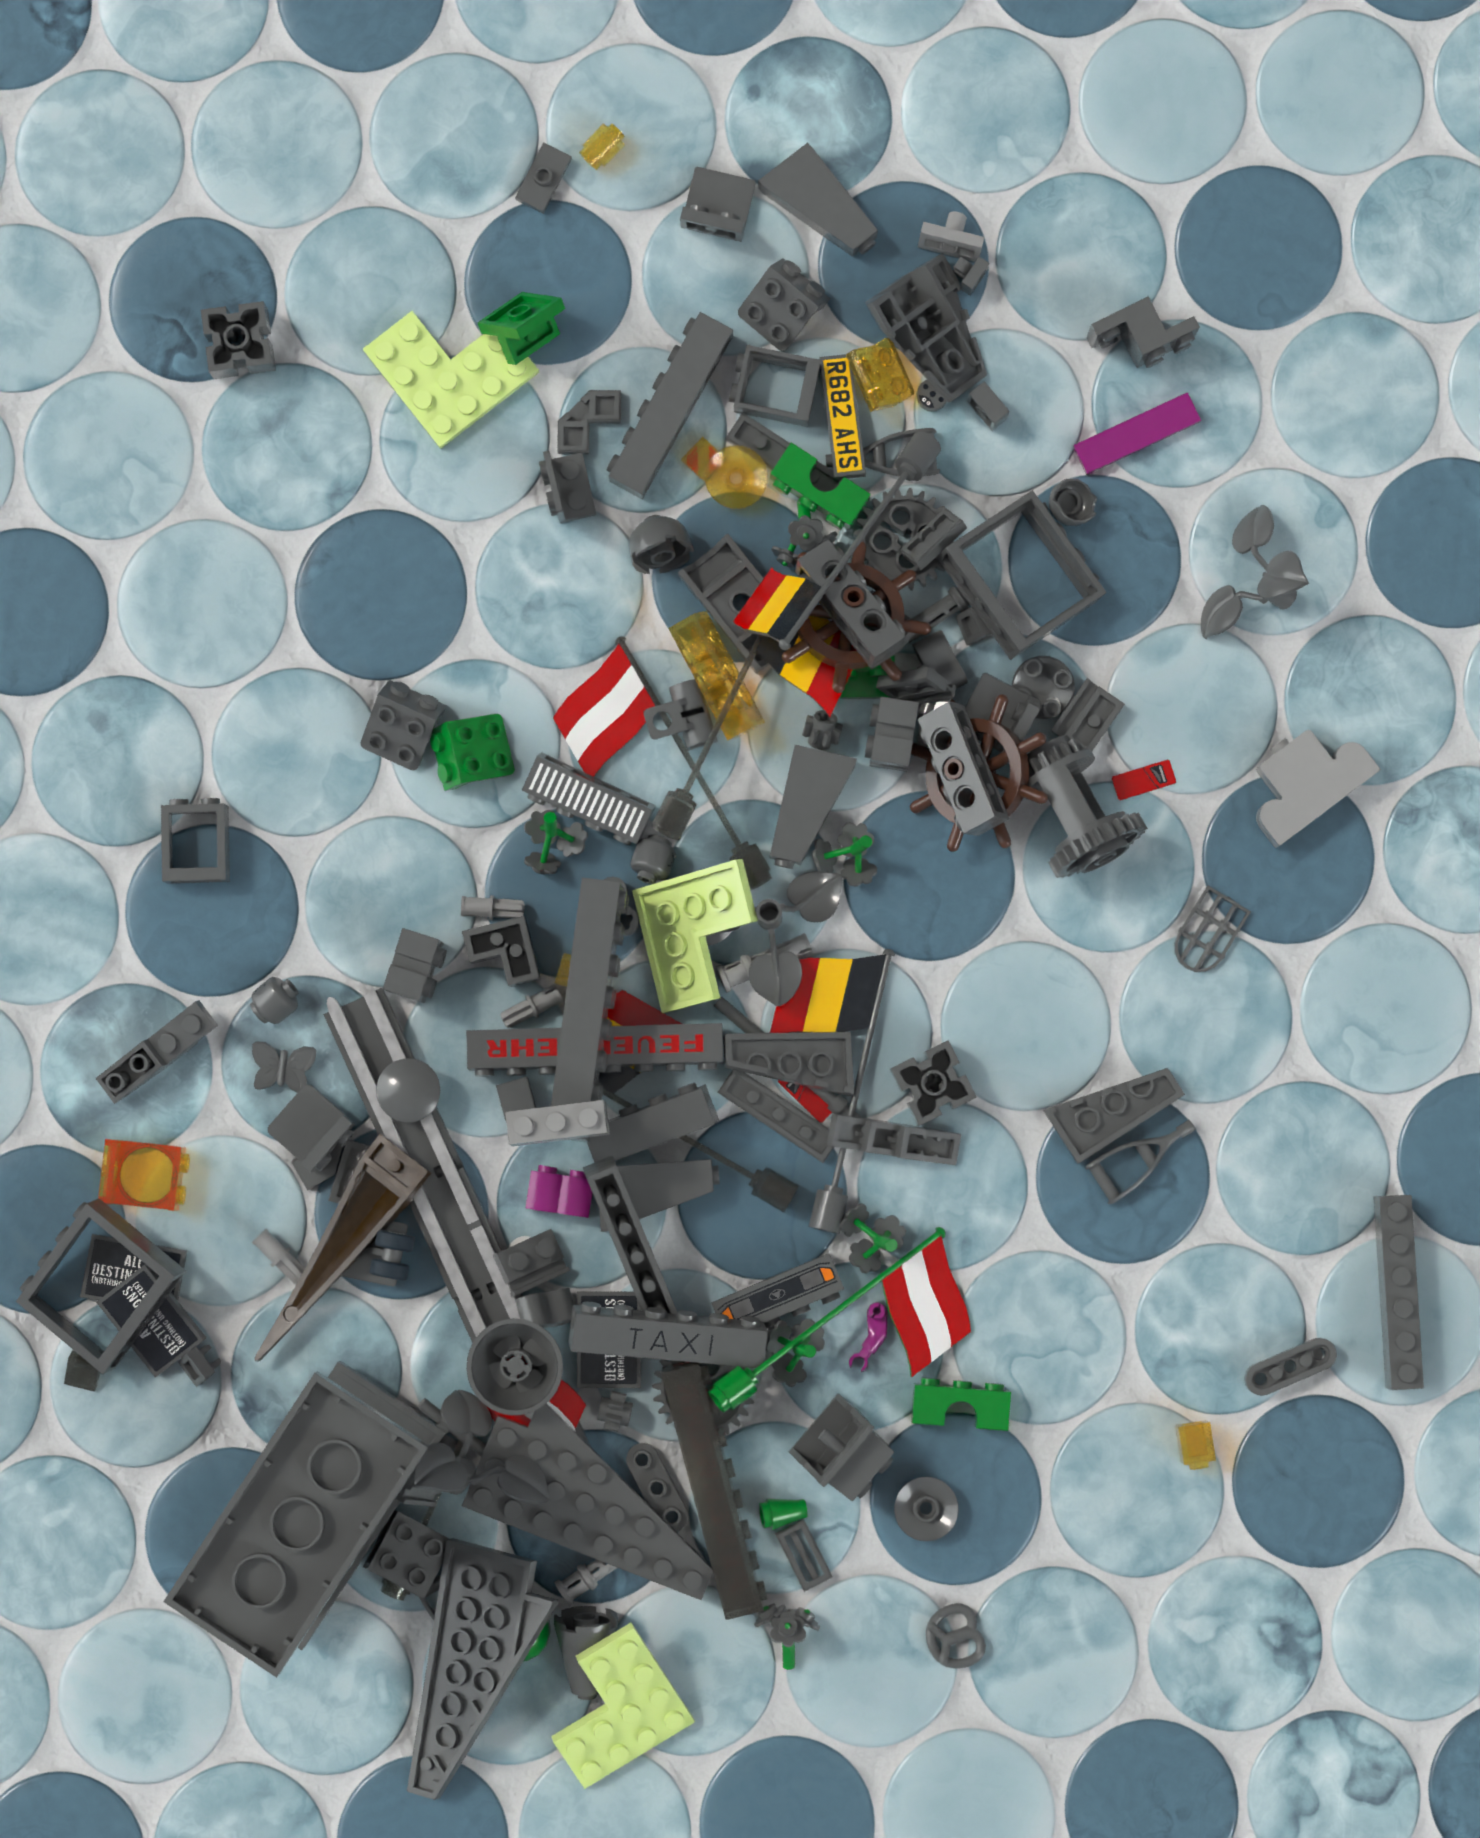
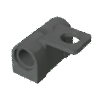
[644,679,718,751]

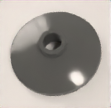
[894,1476,959,1541]

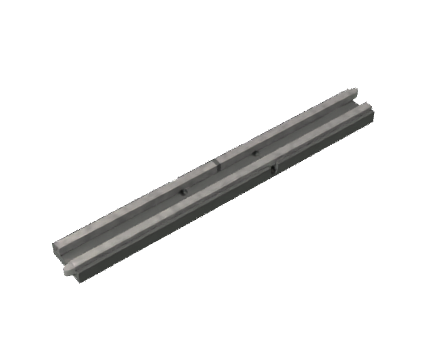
[323,988,591,1446]

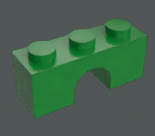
[770,442,871,530]
[911,1378,1011,1431]

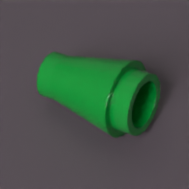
[759,1498,808,1530]

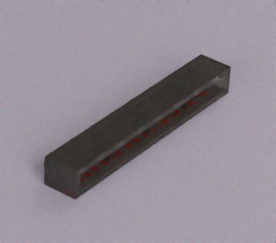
[661,1362,768,1620]

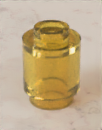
[579,123,625,171]

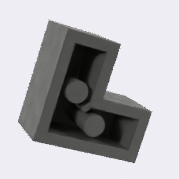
[462,916,541,987]

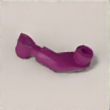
[849,1302,888,1372]

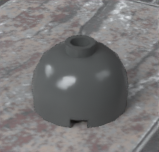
[629,515,694,574]

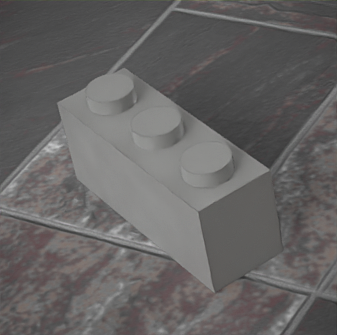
[505,1100,610,1147]

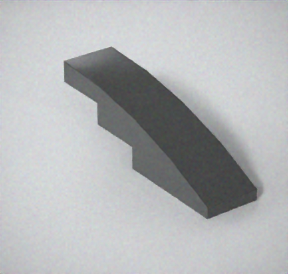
[827,1113,961,1165]

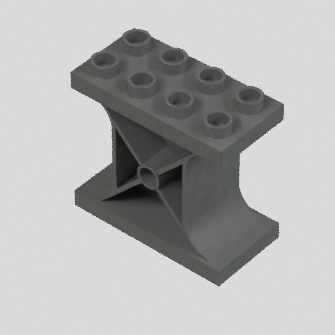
[163,1361,445,1678]

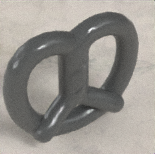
[926,1603,986,1669]

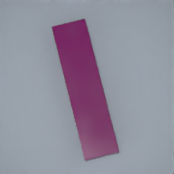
[1073,392,1201,475]

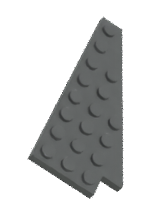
[407,1538,558,1800]

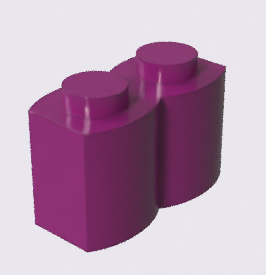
[525,1165,593,1218]

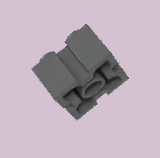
[201,301,276,379]
[864,697,919,772]
[383,928,447,1003]
[890,1040,977,1126]

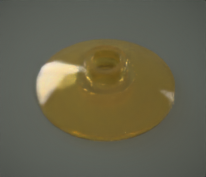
[705,445,768,509]

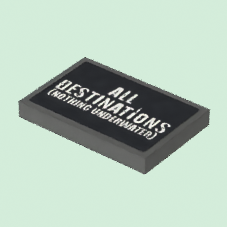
[80,1234,187,1301]
[96,1264,206,1378]
[577,1291,641,1388]

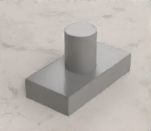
[918,211,985,262]

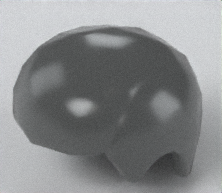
[1049,479,1097,526]

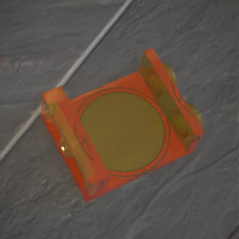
[98,1139,190,1211]

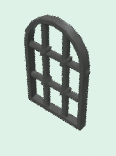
[1174,885,1251,972]

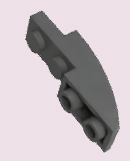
[95,1000,218,1104]

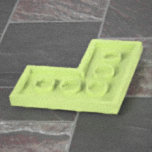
[363,311,539,449]
[632,859,758,1014]
[551,1622,695,1789]

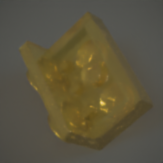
[846,338,915,412]

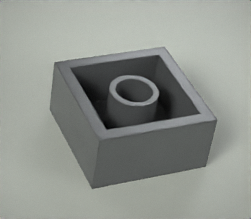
[967,381,1010,431]

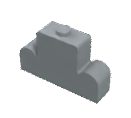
[1256,730,1381,849]

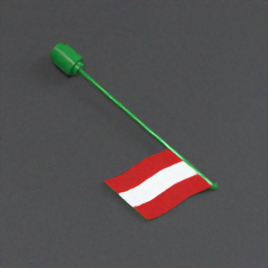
[709,1227,971,1413]

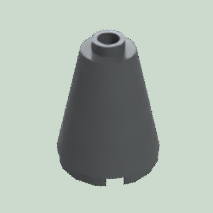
[554,1606,618,1700]

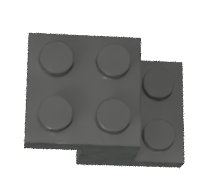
[1086,296,1200,368]

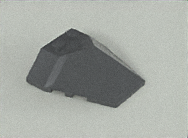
[865,253,987,403]

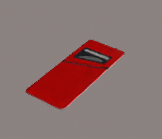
[1112,759,1176,800]
[778,1080,832,1123]

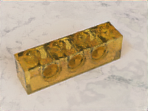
[668,611,765,741]

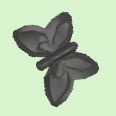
[252,1041,316,1093]

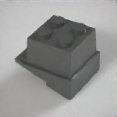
[788,1393,894,1502]

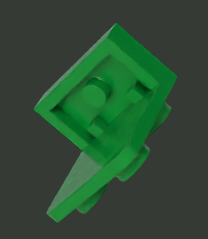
[430,714,515,791]

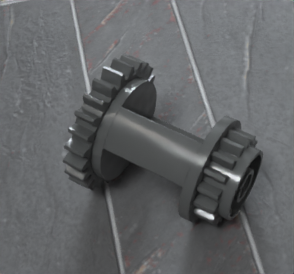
[1027,735,1148,878]

